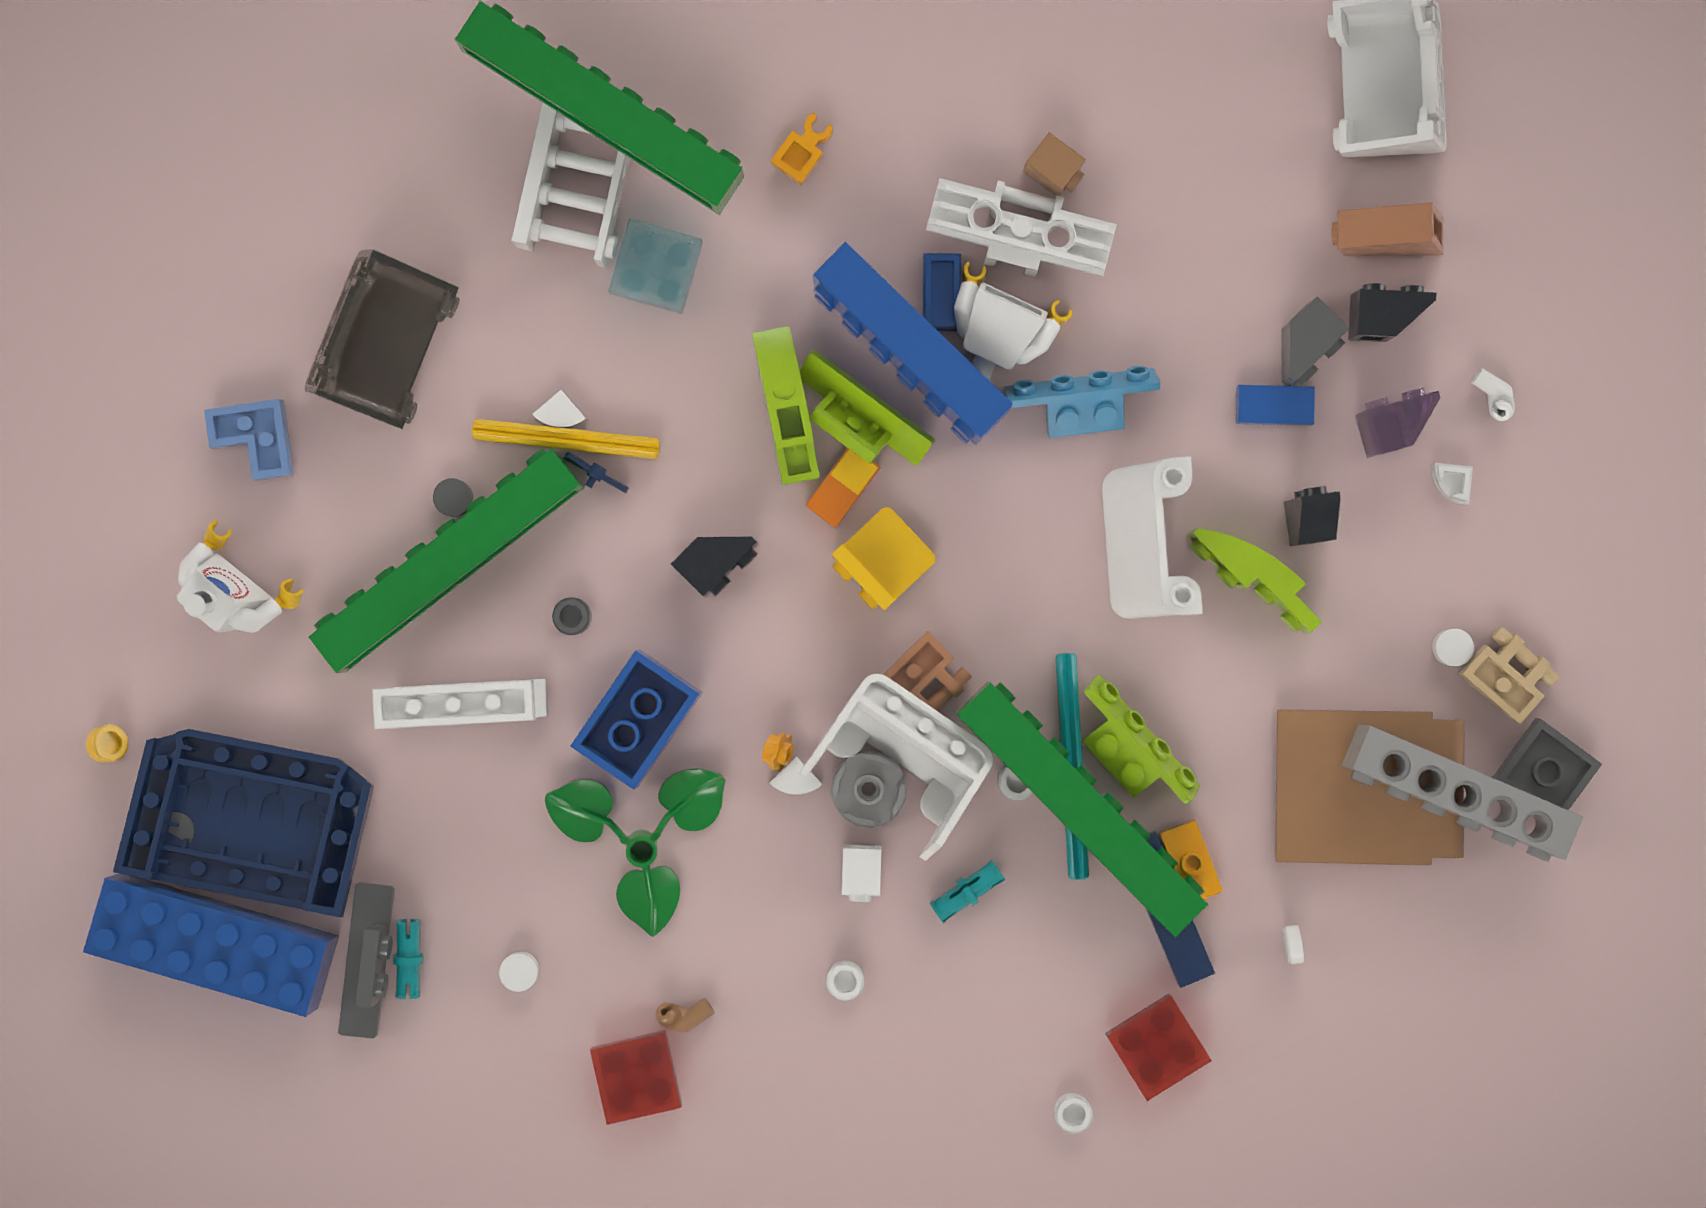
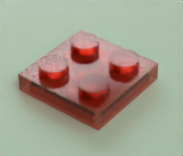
[1105,993,1212,1101]
[590,1030,683,1125]

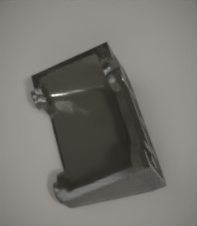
[304,249,460,429]

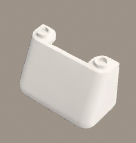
[1327,0,1447,157]
[1102,456,1203,619]

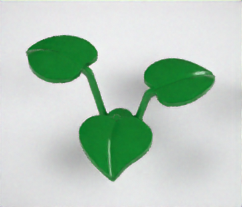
[545,768,725,937]

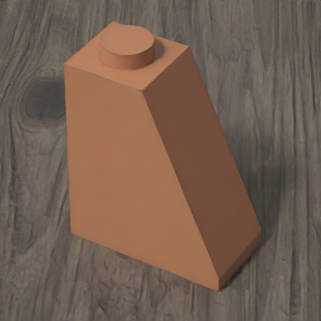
[1331,202,1443,256]

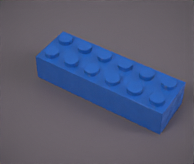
[813,242,1014,445]
[83,873,339,1017]

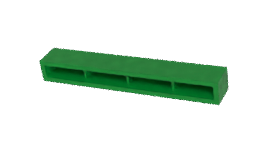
[454,1,744,216]
[308,448,585,673]
[955,681,1208,937]

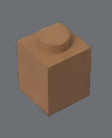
[1023,132,1086,196]

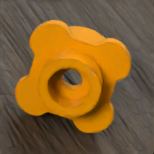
[762,733,794,771]

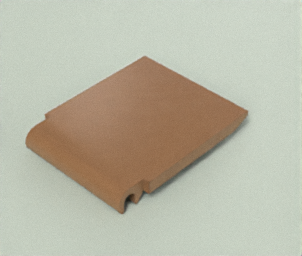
[1276,710,1465,866]

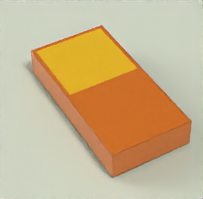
[805,448,881,529]

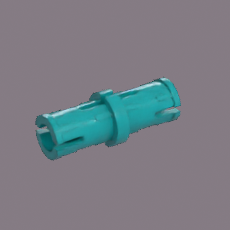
[930,860,1006,923]
[393,918,423,999]

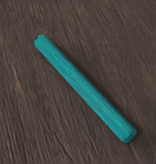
[1055,653,1089,880]

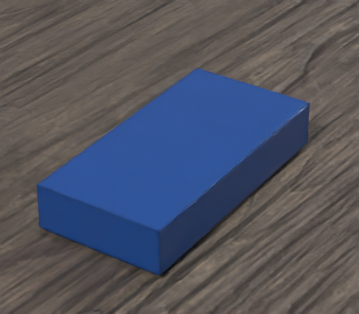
[923,253,961,331]
[1236,385,1315,426]

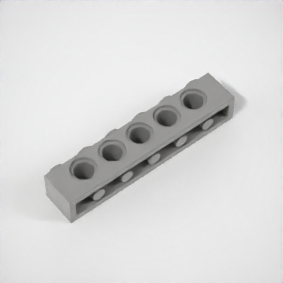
[1341,724,1583,862]

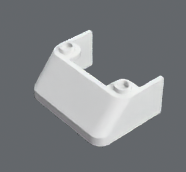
[799,674,993,861]

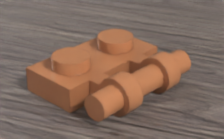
[883,631,972,711]

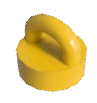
[86,724,128,763]

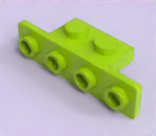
[800,350,935,465]
[1082,675,1200,805]

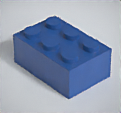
[570,650,703,790]

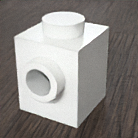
[841,844,882,902]

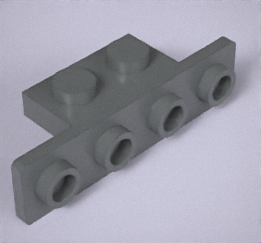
[338,882,395,1039]

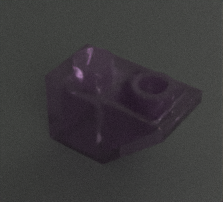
[1355,387,1441,458]

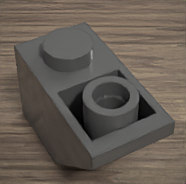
[1282,296,1349,386]

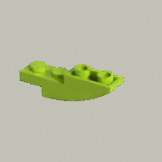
[751,326,820,485]
[1186,528,1322,633]

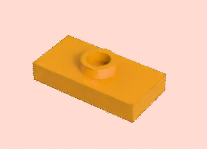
[1159,819,1223,899]

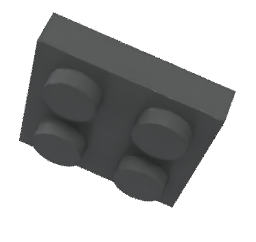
[1492,718,1602,810]

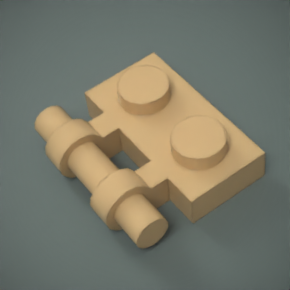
[1458,626,1559,724]

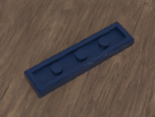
[1146,832,1215,988]

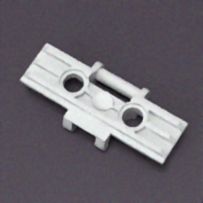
[926,178,1117,278]

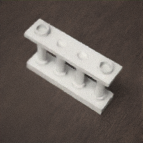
[511,103,630,268]
[372,679,548,729]

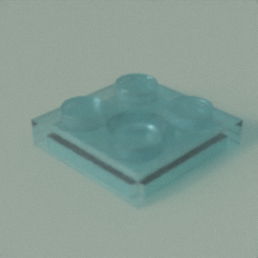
[608,218,703,314]

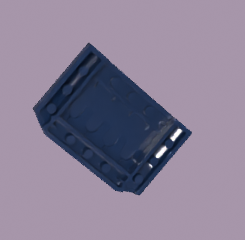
[113,729,374,917]

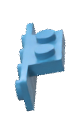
[1004,366,1160,438]

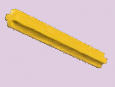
[472,419,660,459]

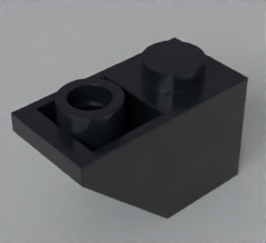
[1348,283,1437,342]
[1284,486,1341,547]
[671,537,759,597]

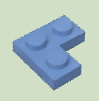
[204,399,294,481]

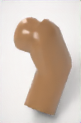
[655,998,715,1032]

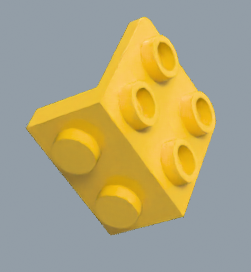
[831,507,936,611]

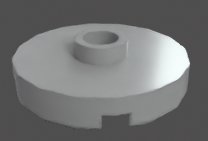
[831,751,907,828]

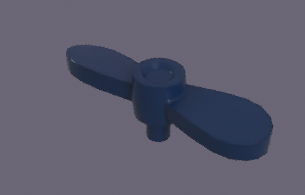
[563,452,629,493]

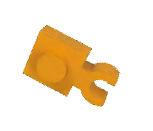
[770,113,833,186]

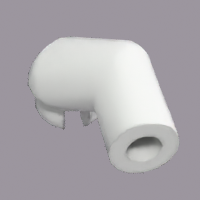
[1471,368,1515,422]

